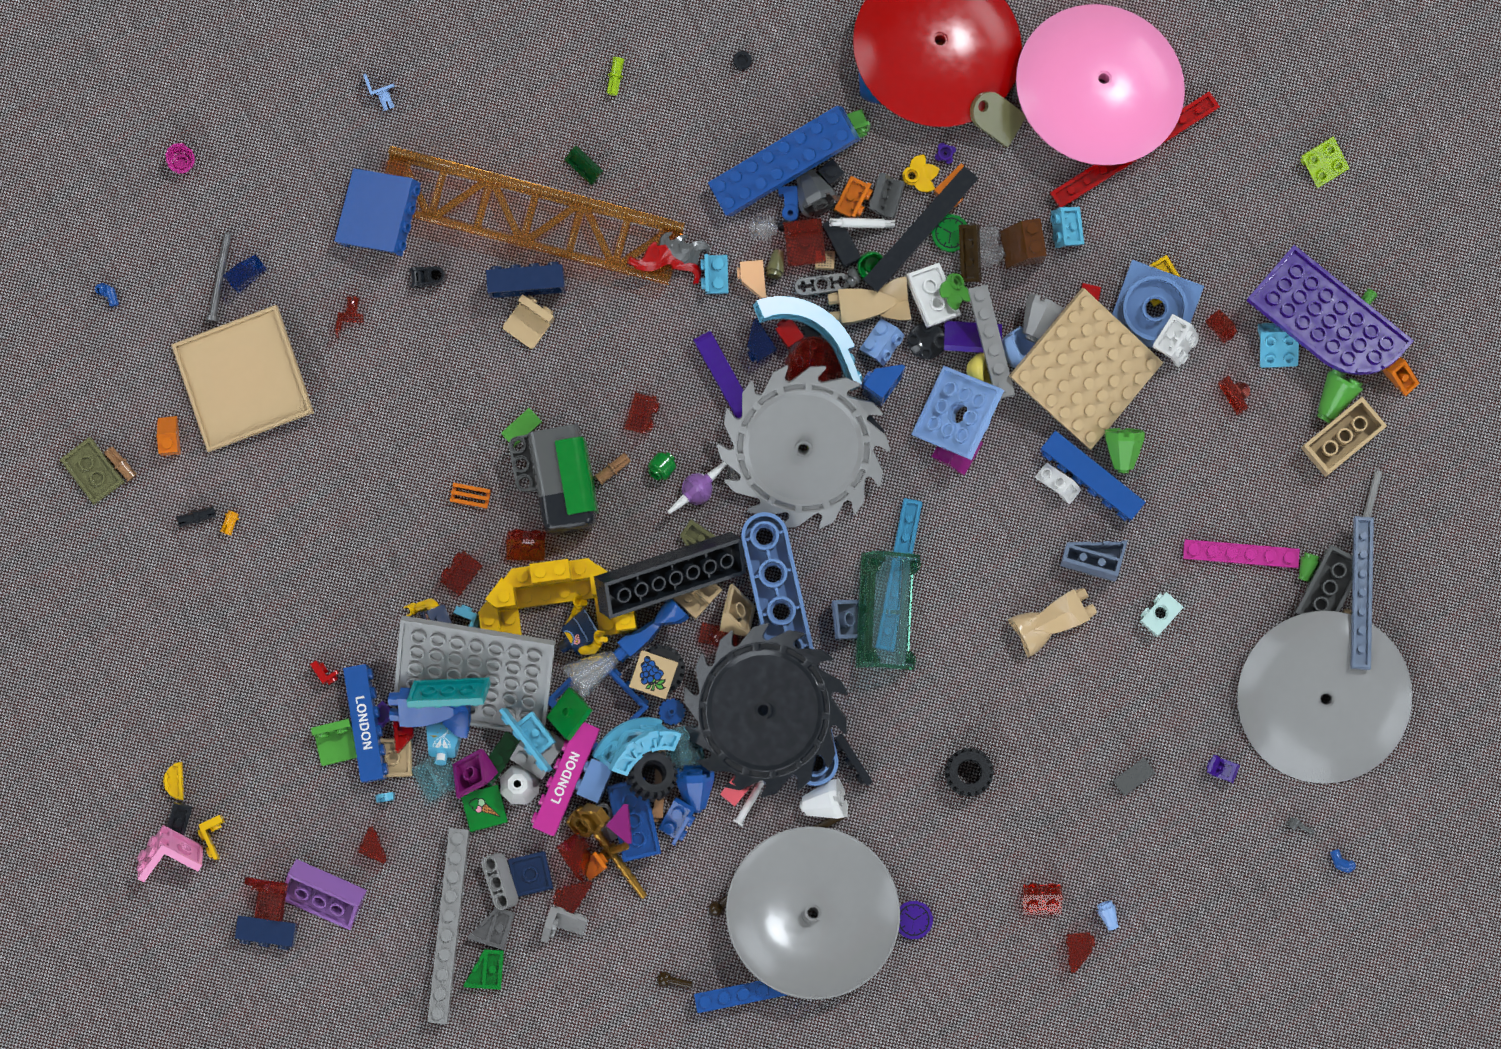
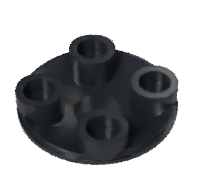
[908,322,944,360]

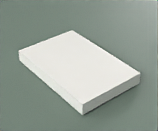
[905,263,961,328]

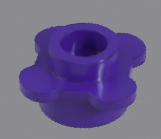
[935,143,956,164]

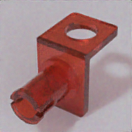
[335,296,365,339]

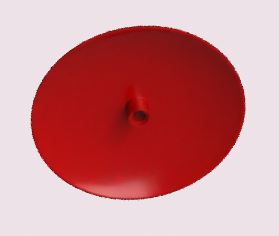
[853,0,1022,127]

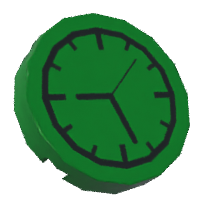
[931,214,967,253]

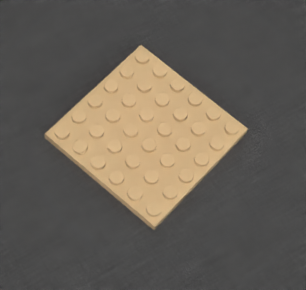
[1009,288,1163,450]

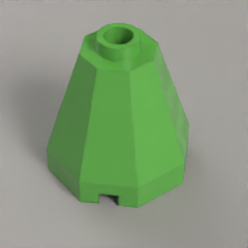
[1104,428,1145,473]

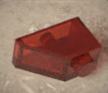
[557,834,591,882]
[552,881,593,914]
[1066,932,1095,973]

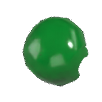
[857,251,883,278]

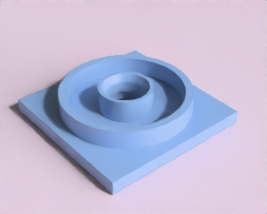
[911,365,1004,460]

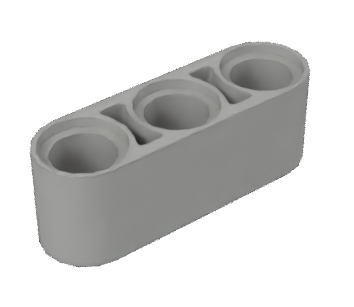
[482,853,518,910]

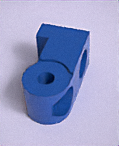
[778,186,799,222]

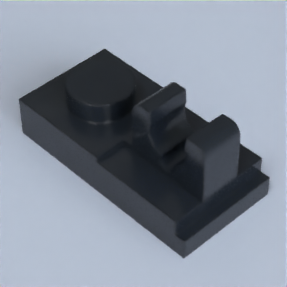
[166,801,193,835]

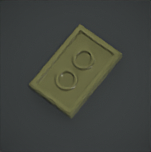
[59,437,125,505]

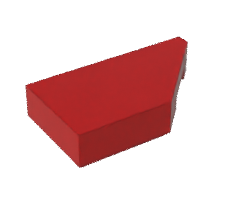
[393,721,414,753]

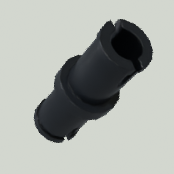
[176,505,217,528]

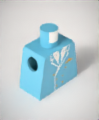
[426,722,462,766]

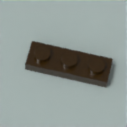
[959,224,982,282]

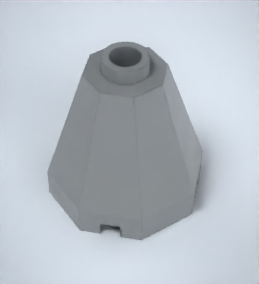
[1023,294,1064,343]

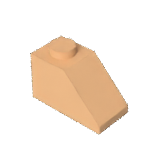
[737,260,766,299]

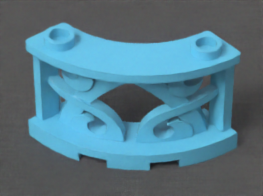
[592,717,682,776]

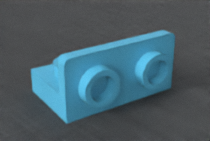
[1050,207,1084,248]
[701,254,729,294]

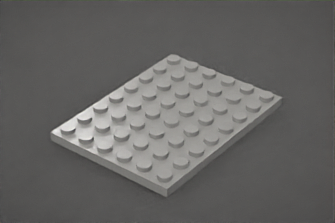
[393,615,556,732]

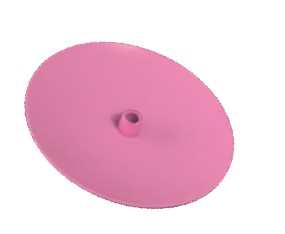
[1016,4,1185,165]

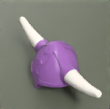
[667,462,727,514]

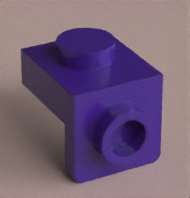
[1207,755,1240,783]

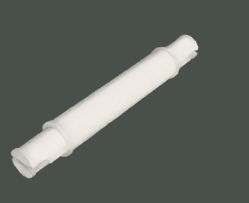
[829,217,895,229]

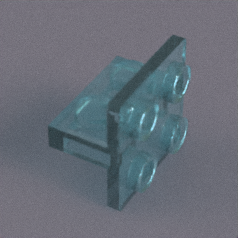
[670,725,704,768]
[412,757,455,802]

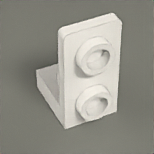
[1035,463,1081,505]

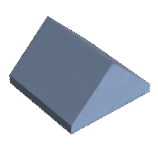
[831,600,865,641]

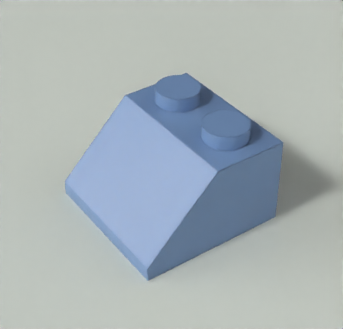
[575,758,613,804]

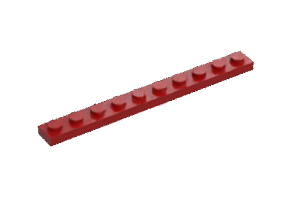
[1050,91,1220,208]

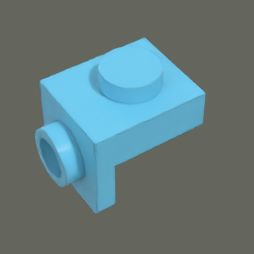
[454,604,480,628]

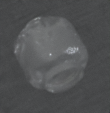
[748,215,778,241]

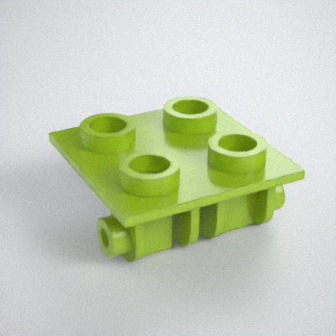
[1300,136,1350,188]

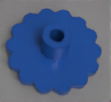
[659,698,685,725]

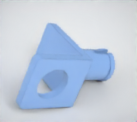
[363,73,395,111]

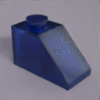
[223,255,268,293]
[746,318,777,364]

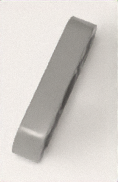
[795,273,849,296]

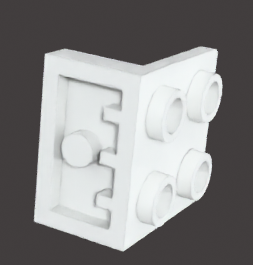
[1153,314,1199,368]

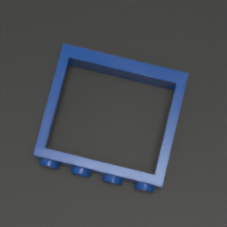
[548,653,649,750]

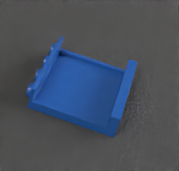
[334,168,421,257]

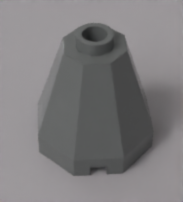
[796,169,840,218]

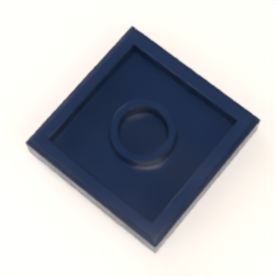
[508,851,554,897]

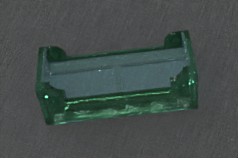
[855,551,921,671]

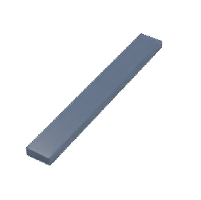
[1350,516,1374,670]

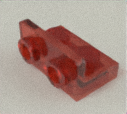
[440,551,483,596]

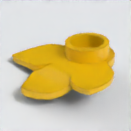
[902,155,940,192]

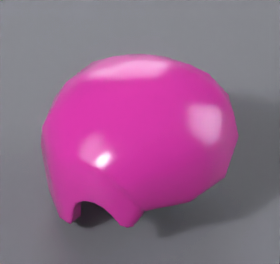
[165,143,195,174]

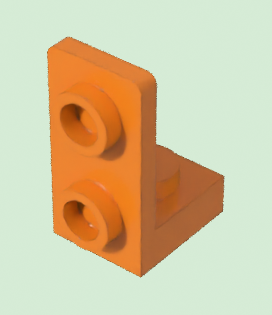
[578,851,609,881]

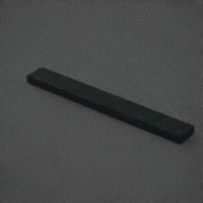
[863,166,979,293]

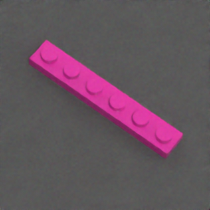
[1183,539,1300,568]

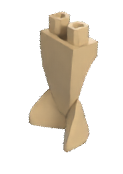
[828,277,911,326]
[1007,588,1097,658]

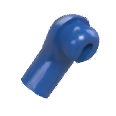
[95,283,119,307]

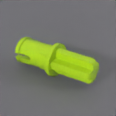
[607,57,625,96]

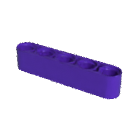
[693,330,743,418]

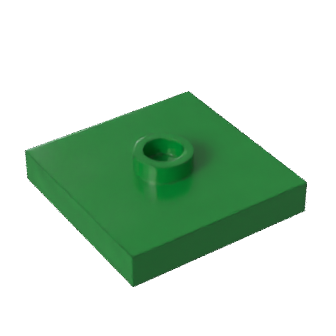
[546,687,593,741]

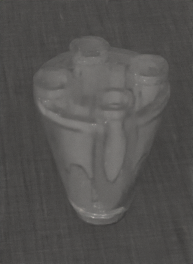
[562,650,619,699]

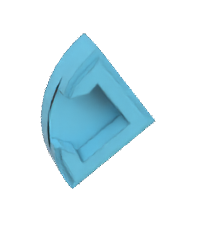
[375,792,395,803]

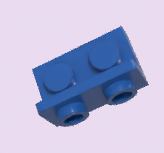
[658,797,696,845]

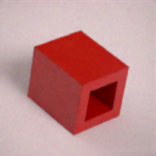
[775,319,804,350]

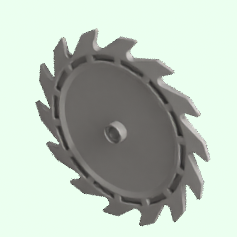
[717,365,890,529]

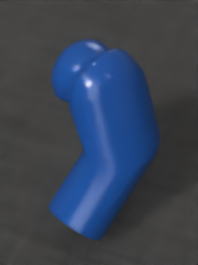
[1330,849,1356,873]

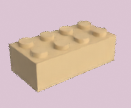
[1301,397,1387,477]

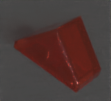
[358,826,388,864]

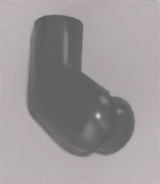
[846,268,860,287]

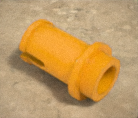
[220,510,240,536]

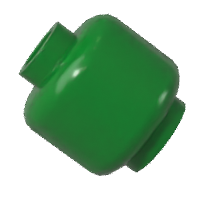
[648,452,676,481]

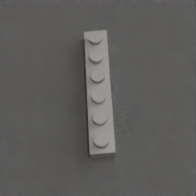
[968,285,1015,399]

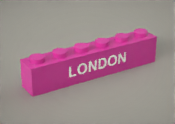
[531,722,600,837]

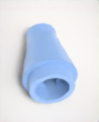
[1097,900,1119,931]

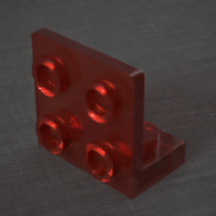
[244,877,288,922]

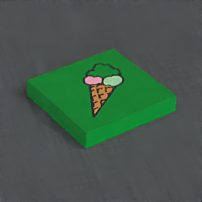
[461,785,508,832]

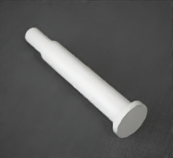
[733,781,764,826]

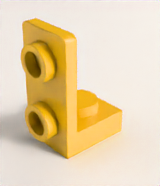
[198,815,225,860]

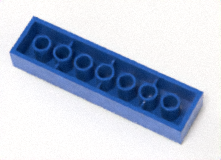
[708,105,861,216]

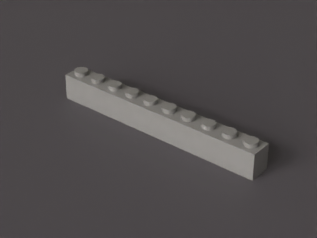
[427,828,470,1024]

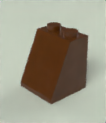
[1000,218,1047,269]

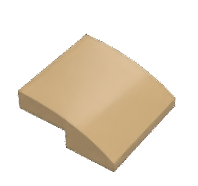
[672,584,722,620]

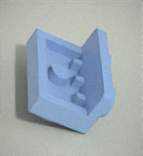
[860,318,905,366]

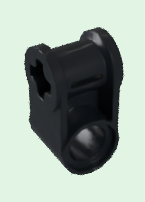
[409,266,447,289]

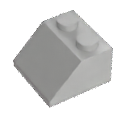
[510,730,565,780]

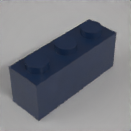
[235,915,298,950]

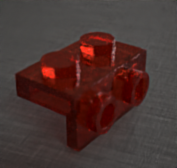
[624,392,660,436]
[506,529,546,561]
[1022,883,1062,915]

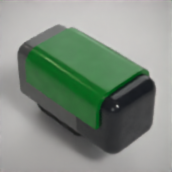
[509,424,599,536]

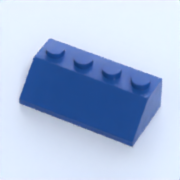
[861,365,905,408]

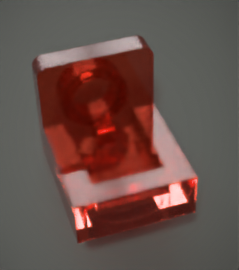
[1205,309,1237,344]

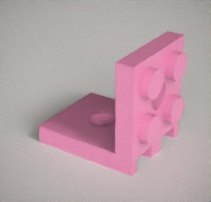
[136,825,203,882]

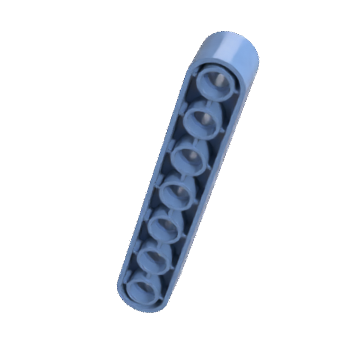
[741,512,838,787]

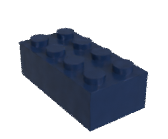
[486,262,566,299]

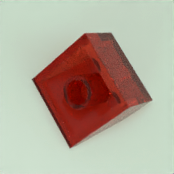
[783,218,826,267]

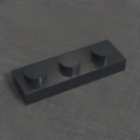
[835,733,873,787]

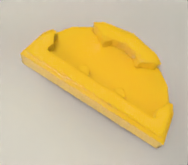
[163,762,184,800]

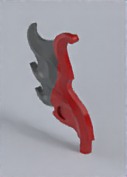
[627,232,711,284]

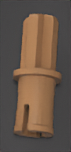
[105,447,137,482]
[595,453,631,485]

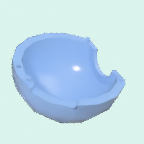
[1002,326,1035,368]

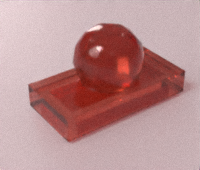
[1218,376,1250,415]
[698,622,739,647]

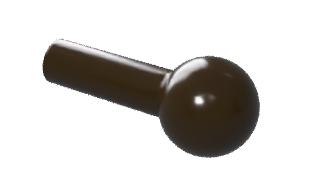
[709,894,728,916]
[657,971,693,989]

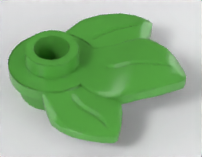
[939,273,970,310]

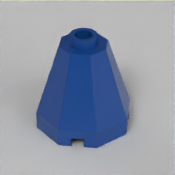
[675,765,714,813]

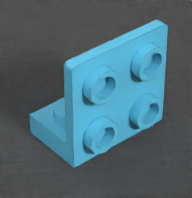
[1258,323,1299,368]

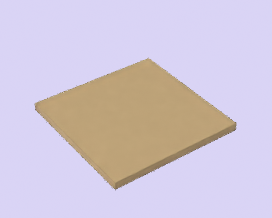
[171,305,314,452]

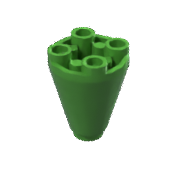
[1317,369,1363,423]

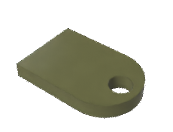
[970,92,1026,148]

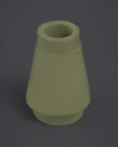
[765,249,784,279]

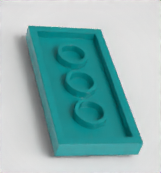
[407,677,491,709]

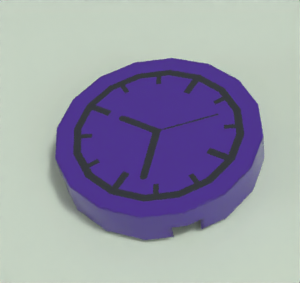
[899,901,933,939]

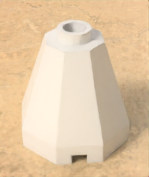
[500,766,539,805]
[800,779,848,819]

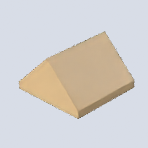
[720,584,756,637]

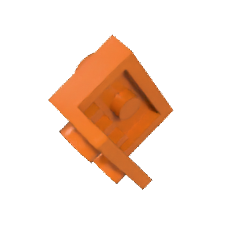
[834,176,873,218]

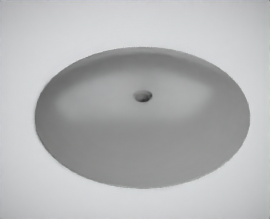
[1237,611,1412,784]
[726,826,900,1000]

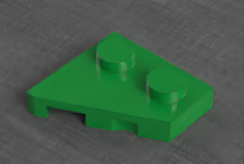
[464,949,504,990]

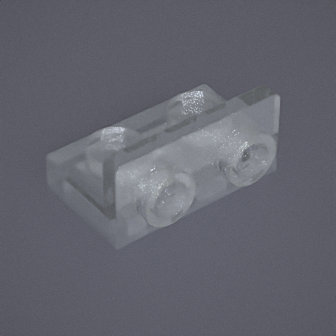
[979,224,1005,269]

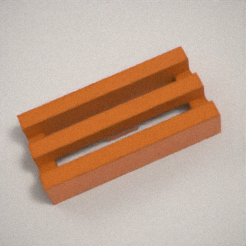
[450,483,491,509]

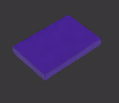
[944,321,1002,353]

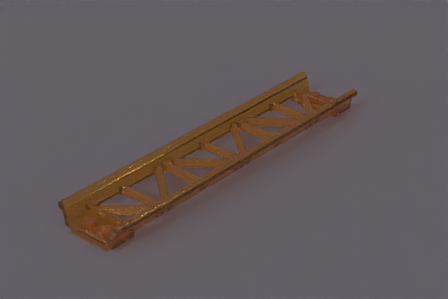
[385,146,685,285]

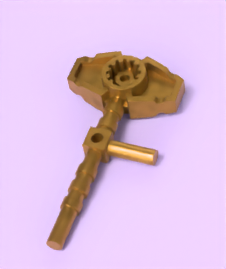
[566,803,647,899]

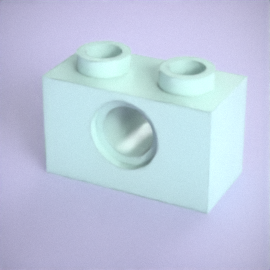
[1139,592,1184,637]

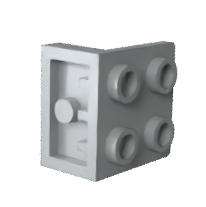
[541,907,588,943]

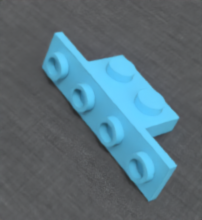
[499,708,556,772]

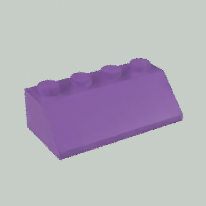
[280,859,367,930]

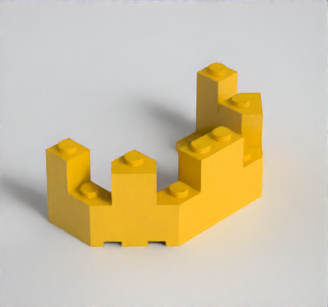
[478,558,637,636]

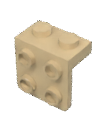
[503,294,555,349]

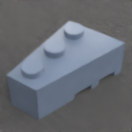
[1060,540,1128,582]

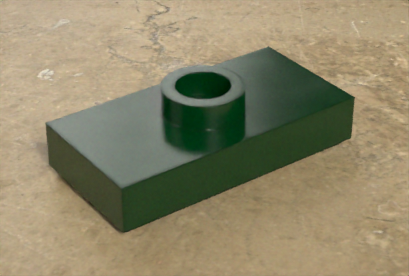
[564,146,603,186]

